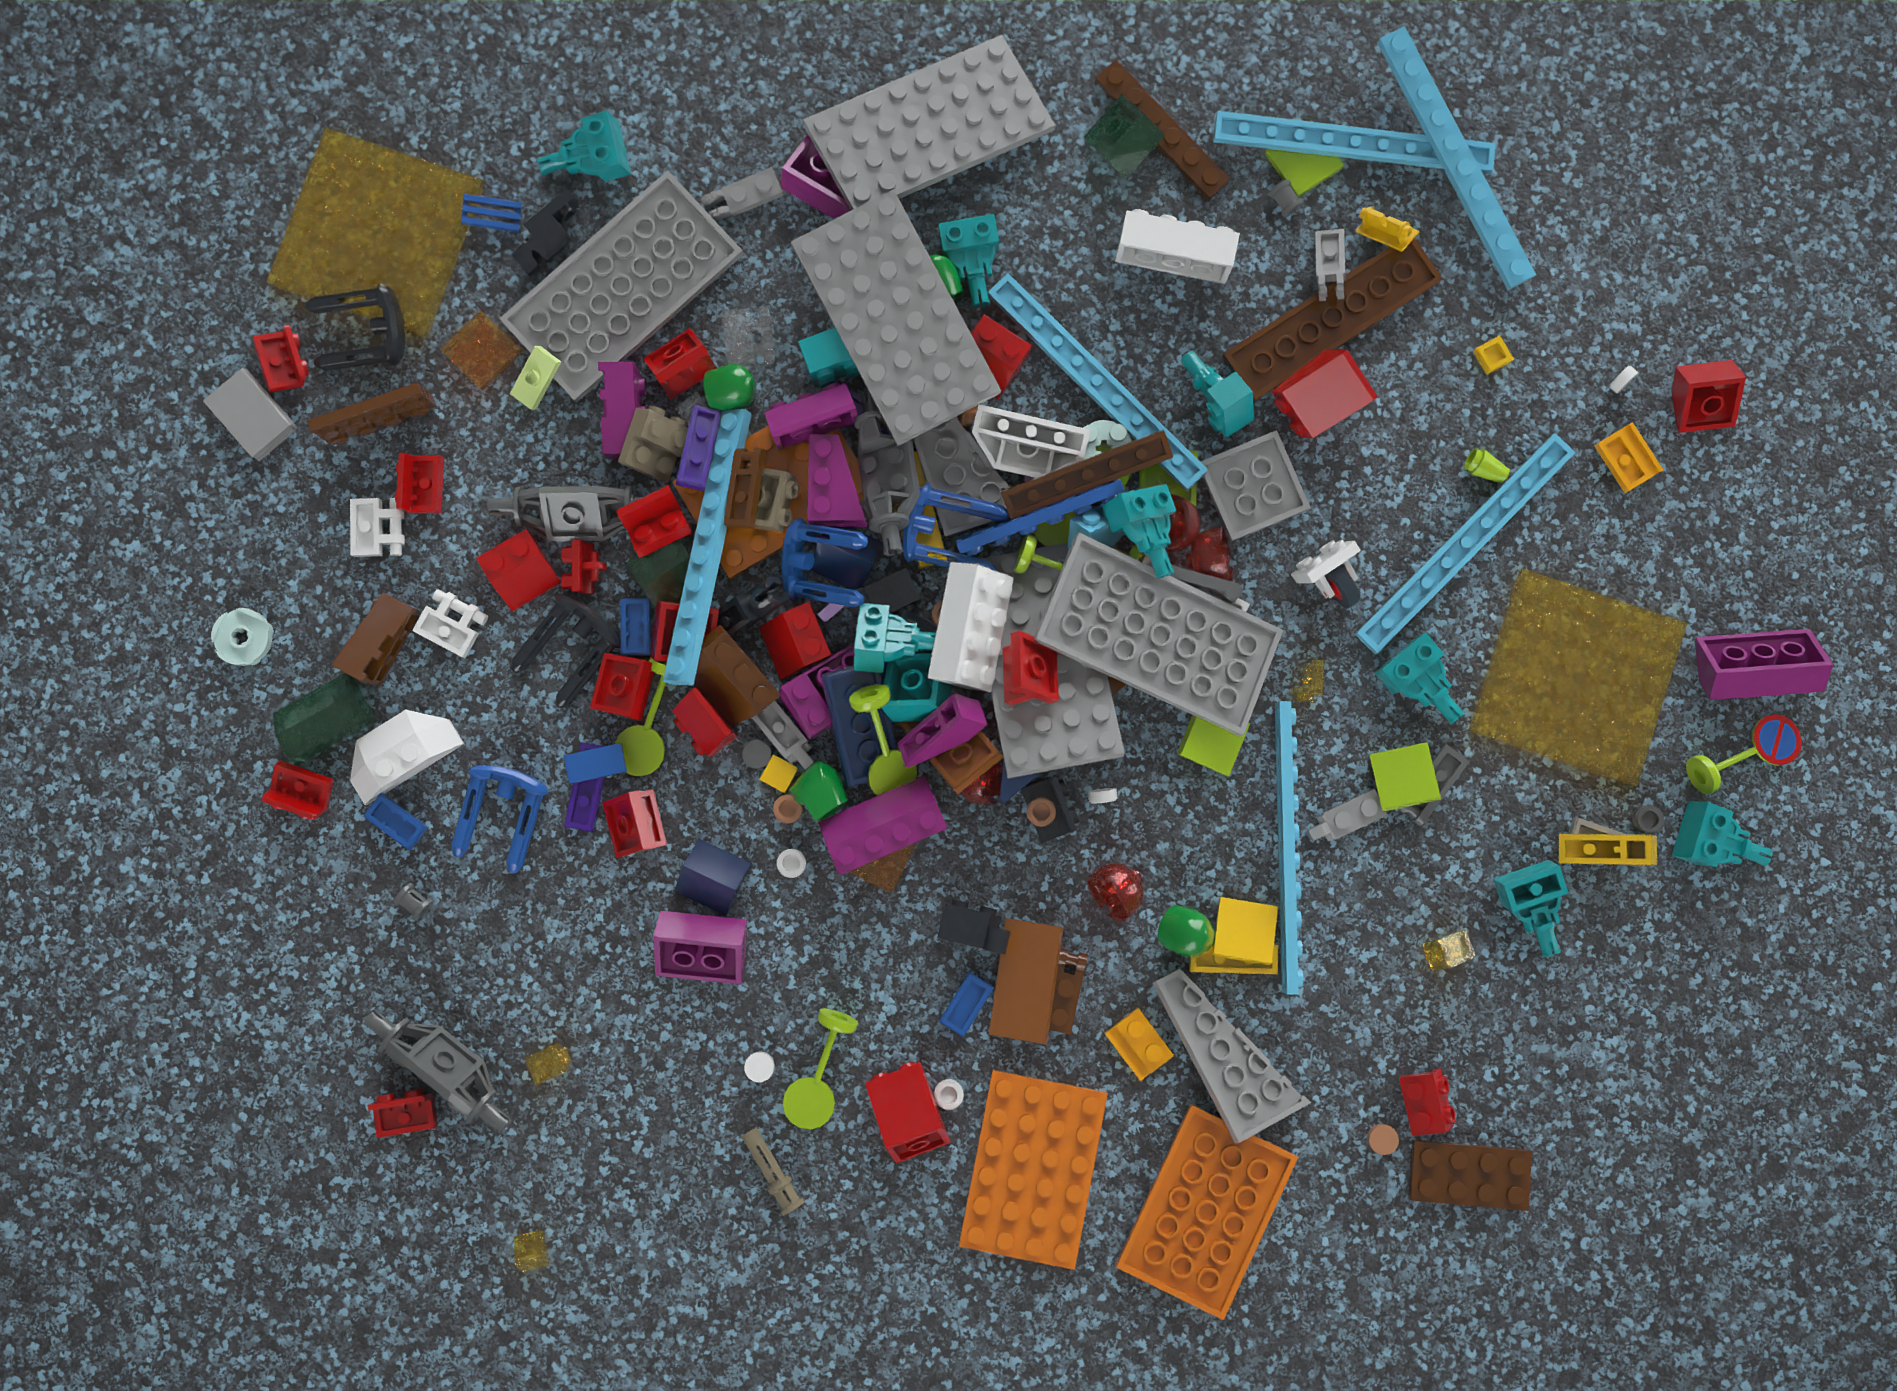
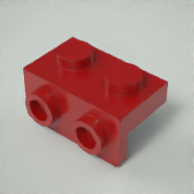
[252,325,309,393]
[395,452,444,514]
[262,760,334,820]
[1399,1068,1456,1136]
[367,1088,438,1138]

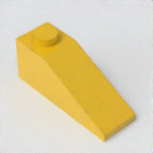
[1559,834,1657,865]

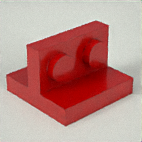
[643,328,717,400]
[616,485,693,558]
[1003,630,1059,705]
[590,653,654,721]
[602,789,667,858]

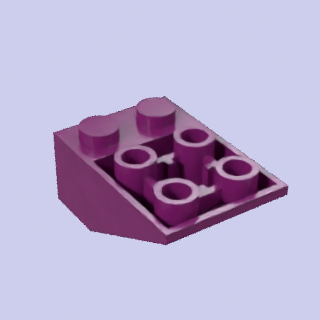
[778,643,855,741]

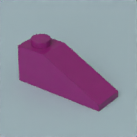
[898,693,987,768]

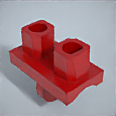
[561,540,607,595]

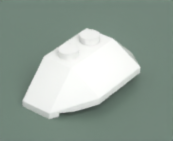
[972,404,1091,478]
[350,710,464,805]

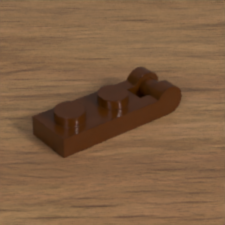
[723,448,767,528]
[1049,948,1088,1035]

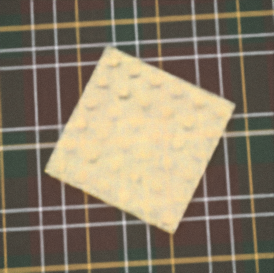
[267,127,485,338]
[1468,569,1687,787]

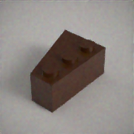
[331,592,421,687]

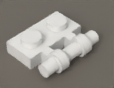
[350,498,405,557]
[412,589,488,658]

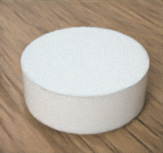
[1610,366,1638,394]
[1088,788,1117,804]
[777,849,806,878]
[744,1052,775,1082]
[934,1079,963,1110]

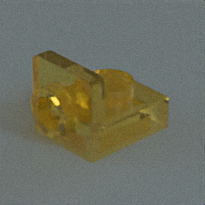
[1289,660,1325,702]
[1422,929,1476,971]
[525,1043,571,1085]

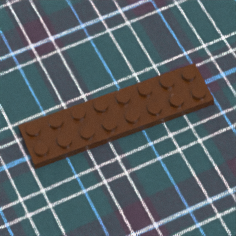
[1222,238,1443,403]

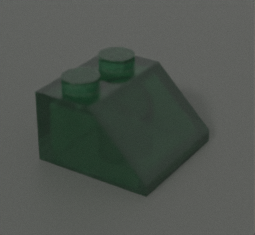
[1083,94,1165,178]
[626,539,690,608]

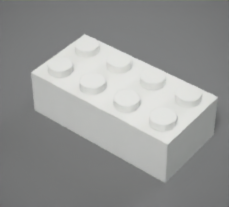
[1115,209,1240,284]
[928,562,1014,692]

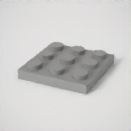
[1200,430,1311,542]

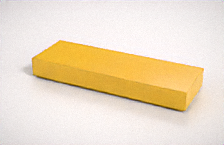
[1189,944,1278,974]

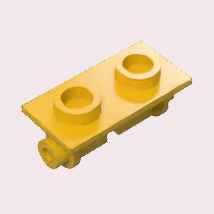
[1355,206,1419,252]

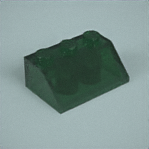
[273,673,377,763]

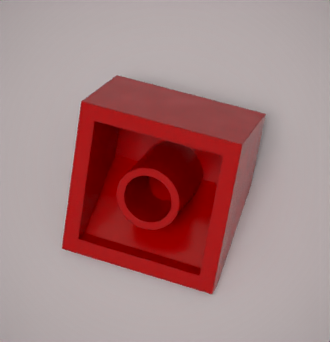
[971,314,1032,400]
[1671,360,1746,433]
[476,529,561,612]
[650,600,719,662]
[759,602,832,680]
[672,687,738,758]

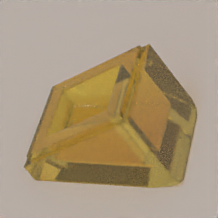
[514,1230,549,1271]

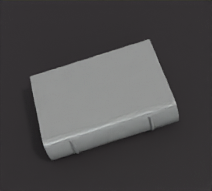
[203,368,297,461]

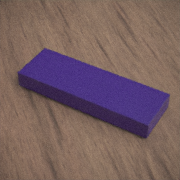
[676,405,722,491]
[564,742,605,832]

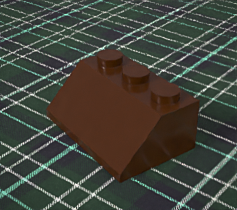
[694,625,781,726]

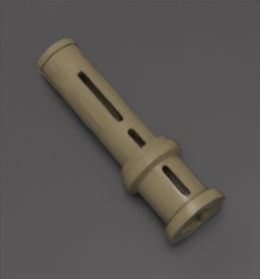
[741,1127,805,1216]

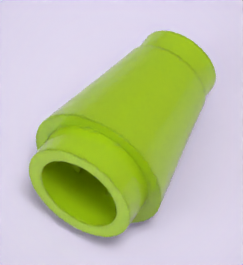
[1464,448,1510,484]

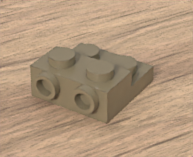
[618,405,688,483]
[745,465,799,533]

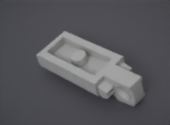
[751,701,814,770]
[1305,789,1387,841]

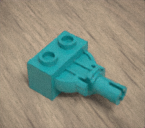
[537,110,631,182]
[938,214,999,308]
[1181,351,1254,438]
[1102,484,1176,579]
[854,603,936,673]
[1374,632,1465,724]
[1672,801,1773,867]
[1493,860,1569,957]

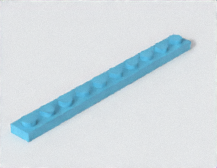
[1377,26,1536,290]
[1213,111,1496,174]
[988,274,1208,492]
[663,409,751,685]
[1355,433,1576,654]
[1275,701,1303,995]

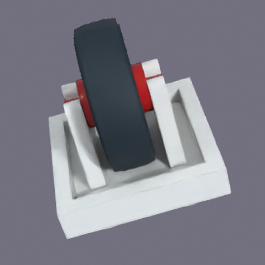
[1291,540,1361,609]

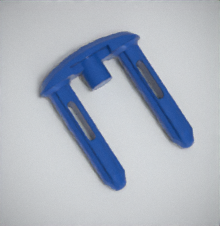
[903,483,1009,571]
[781,518,868,607]
[451,765,549,873]

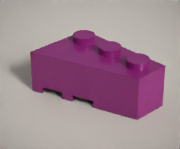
[598,362,647,460]
[807,434,867,527]

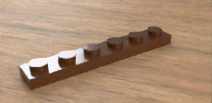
[1095,59,1230,201]
[1001,430,1173,519]

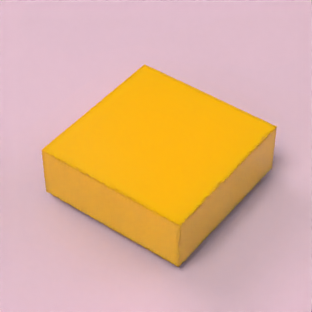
[1473,335,1514,375]
[759,754,799,793]

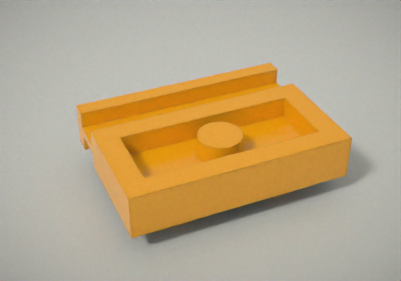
[1594,422,1663,493]
[1104,1007,1174,1081]

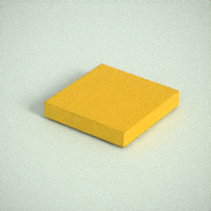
[1212,897,1278,965]

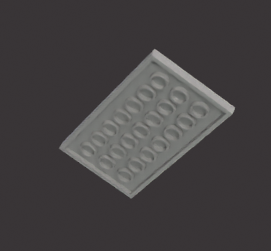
[803,35,1055,211]
[499,170,744,403]
[791,189,1001,446]
[1034,533,1283,736]
[982,543,1125,778]

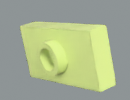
[510,346,561,410]

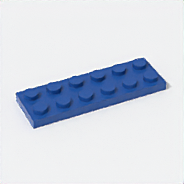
[955,479,1125,556]

